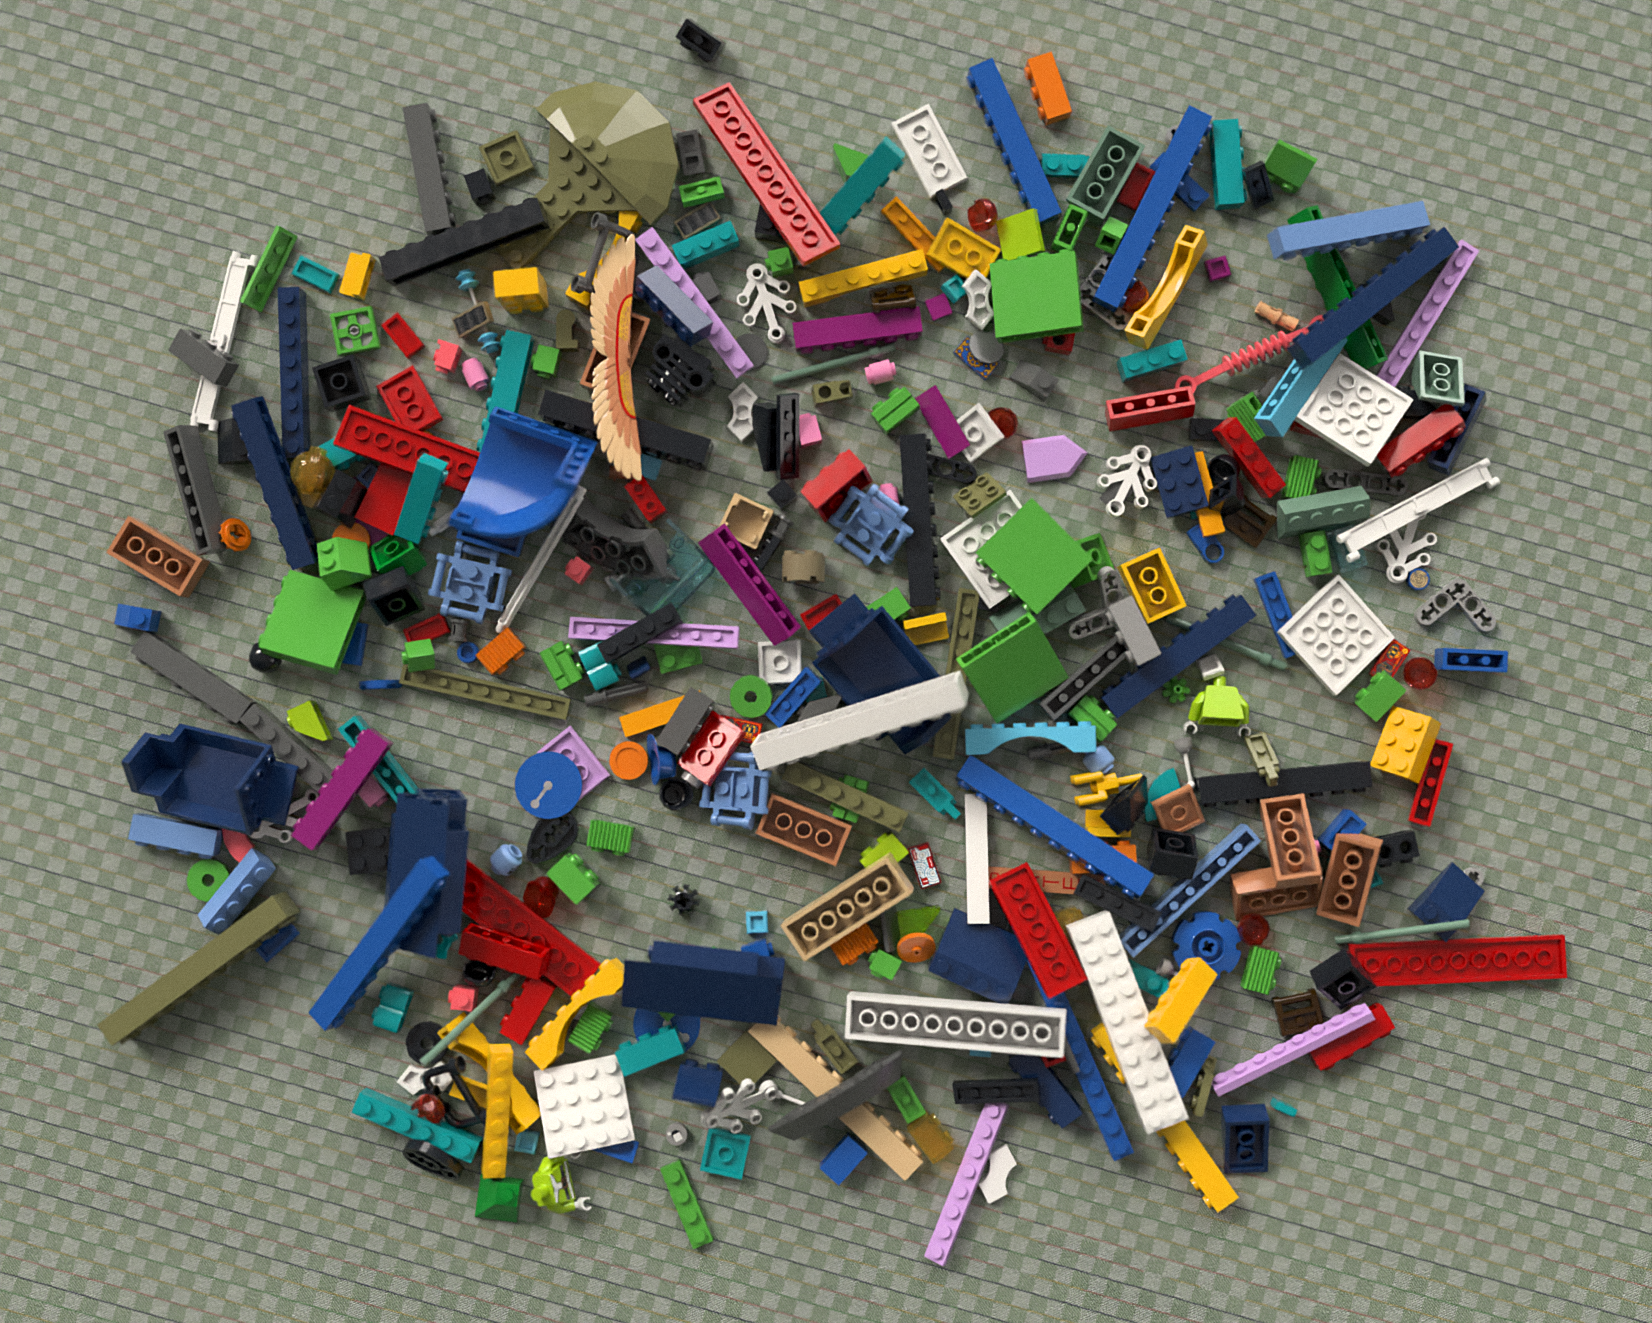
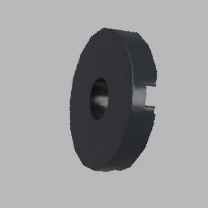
[406,1021,448,1065]

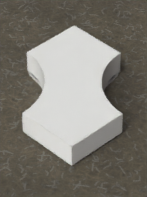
[962,270,994,330]
[727,382,758,442]
[397,1060,453,1095]
[978,1144,1017,1203]

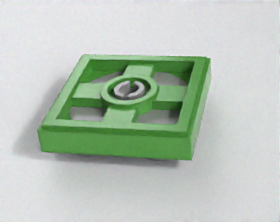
[330,306,381,357]

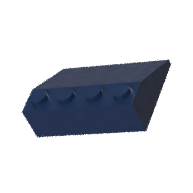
[928,907,1027,1004]

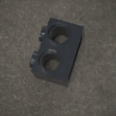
[1374,830,1420,868]

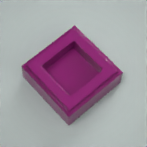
[1204,255,1231,283]
[925,293,953,322]

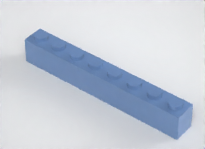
[1267,201,1430,261]
[1119,823,1261,958]

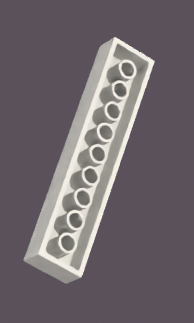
[751,671,969,771]
[1065,910,1189,1134]
[845,991,1066,1058]

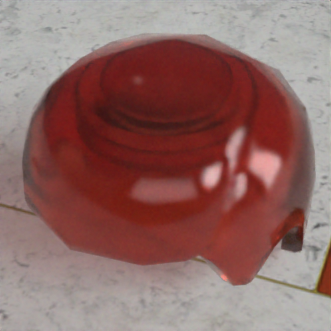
[967,198,998,233]
[1121,280,1150,314]
[987,407,1018,439]
[1402,657,1438,690]
[1237,913,1270,947]
[410,1094,445,1124]

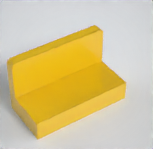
[339,253,376,300]
[902,612,949,645]
[1085,809,1131,837]
[449,1075,487,1108]

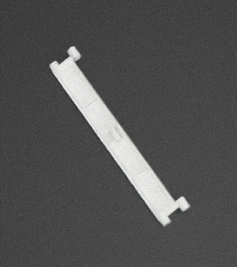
[190,251,260,432]
[1336,458,1500,563]

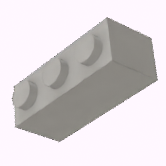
[1105,595,1161,666]

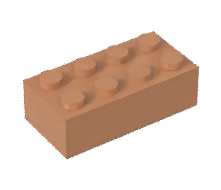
[106,516,211,598]
[756,792,852,866]
[1259,793,1322,889]

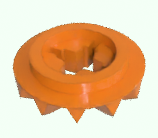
[219,518,251,552]

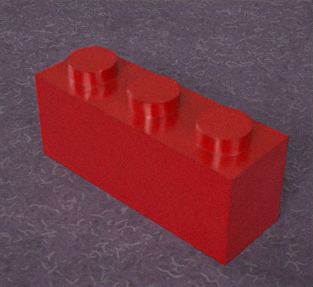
[499,977,557,1045]

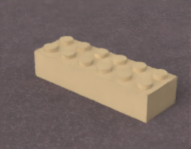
[780,852,914,961]

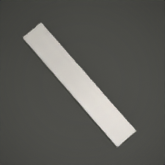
[965,794,989,924]

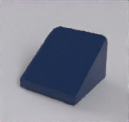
[627,656,652,679]

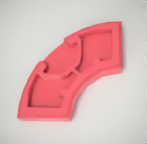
[222,828,255,863]

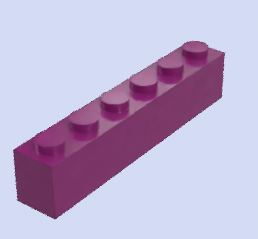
[792,306,923,354]
[698,523,801,646]
[291,728,394,851]

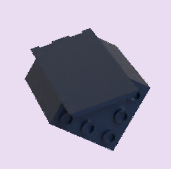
[809,593,952,755]
[121,724,299,835]
[384,788,469,959]
[621,940,785,1026]

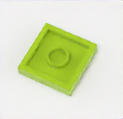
[996,208,1045,261]

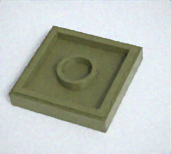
[479,130,535,187]
[716,1029,777,1087]

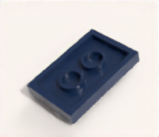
[1150,445,1209,519]

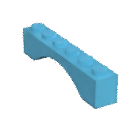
[965,721,1097,755]

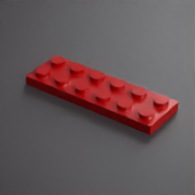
[988,862,1088,999]

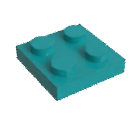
[700,1127,751,1180]

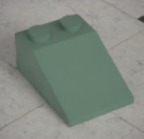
[1411,350,1464,407]

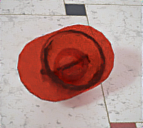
[523,876,560,918]

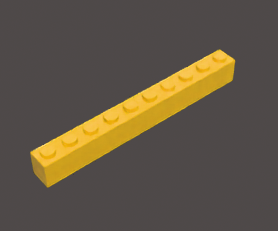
[1090,1022,1239,1212]

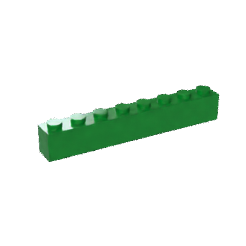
[1286,205,1388,370]

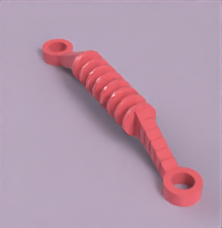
[1174,315,1324,393]

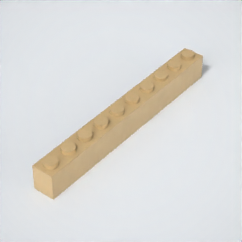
[748,1016,923,1181]

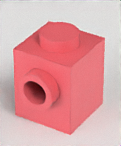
[448,984,479,1012]

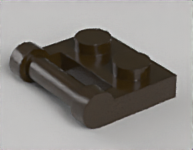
[869,284,916,314]
[1223,495,1277,549]
[1271,988,1323,1036]

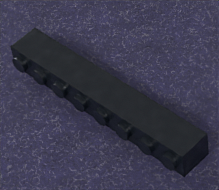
[379,197,550,287]
[899,433,941,607]
[1194,761,1372,807]

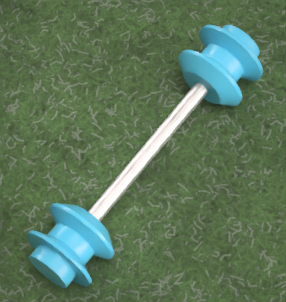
[455,269,500,353]

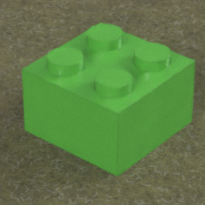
[546,852,600,905]

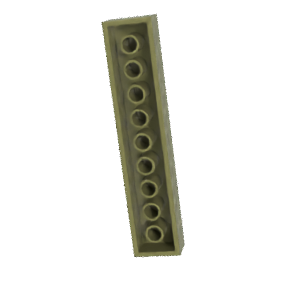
[97,891,301,1046]

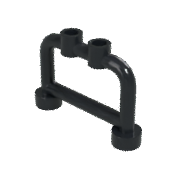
[422,1056,487,1128]

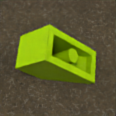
[286,700,333,741]

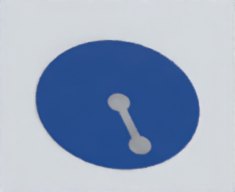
[515,752,582,819]
[633,1009,700,1057]

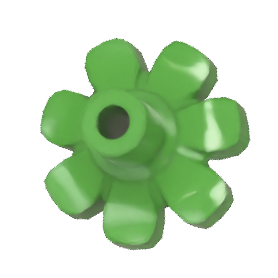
[1162,676,1190,703]

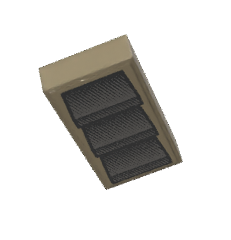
[674,201,721,240]
[452,301,494,338]

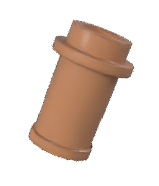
[609,465,635,481]

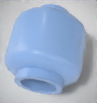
[1082,745,1114,775]
[490,844,522,876]

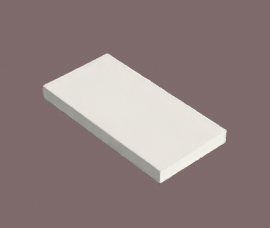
[891,104,968,199]

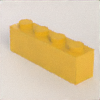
[1144,958,1218,1044]

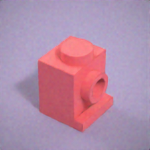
[433,339,463,375]
[564,556,594,585]

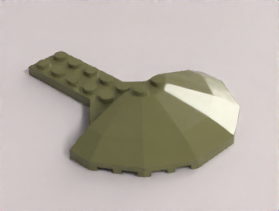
[495,81,680,269]

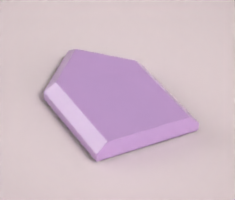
[1021,435,1087,483]

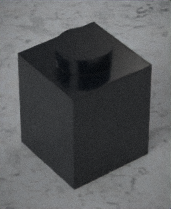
[464,168,496,206]
[767,479,797,512]

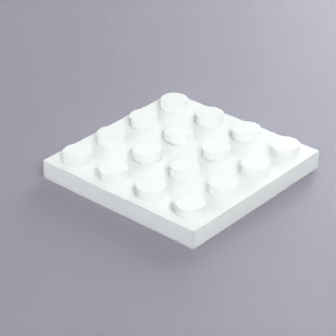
[1294,354,1413,467]
[940,490,1022,609]
[1276,574,1395,696]
[534,1054,635,1159]

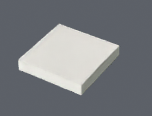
[956,403,1004,463]
[758,640,802,684]

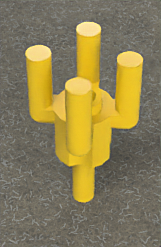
[1070,772,1142,806]

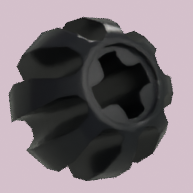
[668,884,700,916]

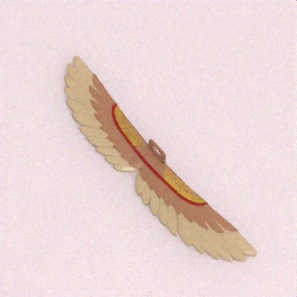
[590,234,642,481]

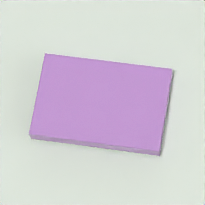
[537,726,610,801]

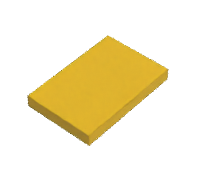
[926,217,1001,280]

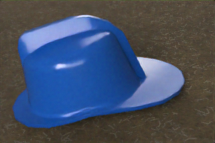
[647,734,676,785]

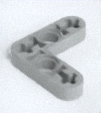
[1080,252,1130,332]
[1066,566,1124,639]
[1414,579,1496,632]

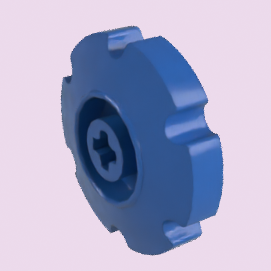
[1171,911,1241,980]

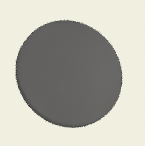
[969,330,1004,364]
[736,334,767,370]

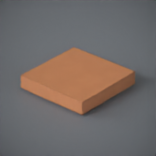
[1150,784,1206,832]

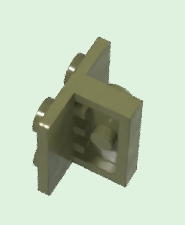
[953,472,1007,519]

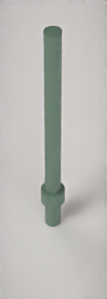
[771,342,896,385]
[1165,614,1287,671]
[1335,920,1470,945]
[420,973,523,1067]

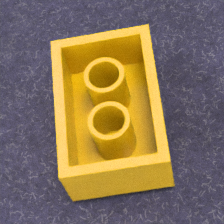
[493,267,549,314]
[1117,547,1187,624]
[1370,706,1442,784]

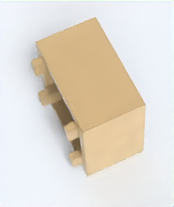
[720,493,774,552]

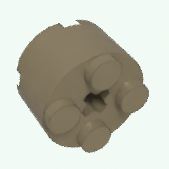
[782,550,825,584]

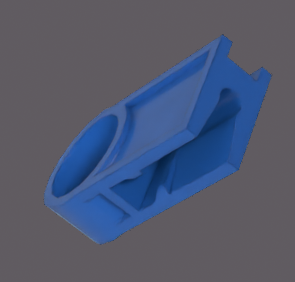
[1186,524,1224,563]

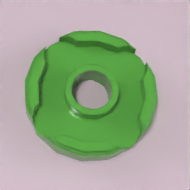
[730,675,773,718]
[187,858,230,902]

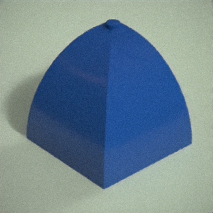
[448,406,598,537]

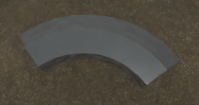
[548,488,667,580]
[767,1049,903,1141]

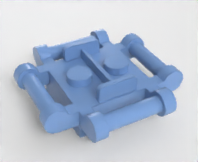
[828,484,914,567]
[428,540,512,625]
[699,751,772,830]

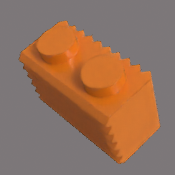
[475,627,527,675]
[830,922,879,966]

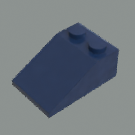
[1407,862,1484,942]
[672,1059,724,1107]
[1221,1104,1270,1174]

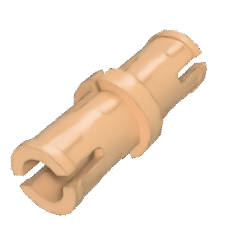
[1254,301,1299,332]

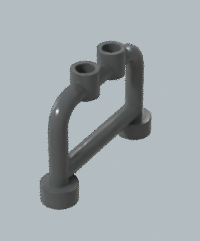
[571,212,639,294]

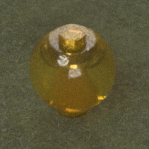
[290,446,335,496]

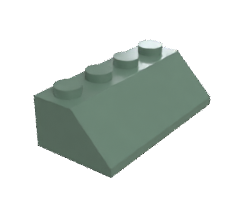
[1066,125,1146,227]
[1277,486,1370,540]
[988,584,1086,634]

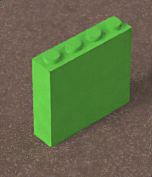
[990,249,1084,344]
[976,498,1093,615]
[258,570,367,675]
[956,612,1069,724]

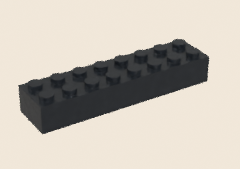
[538,389,714,471]

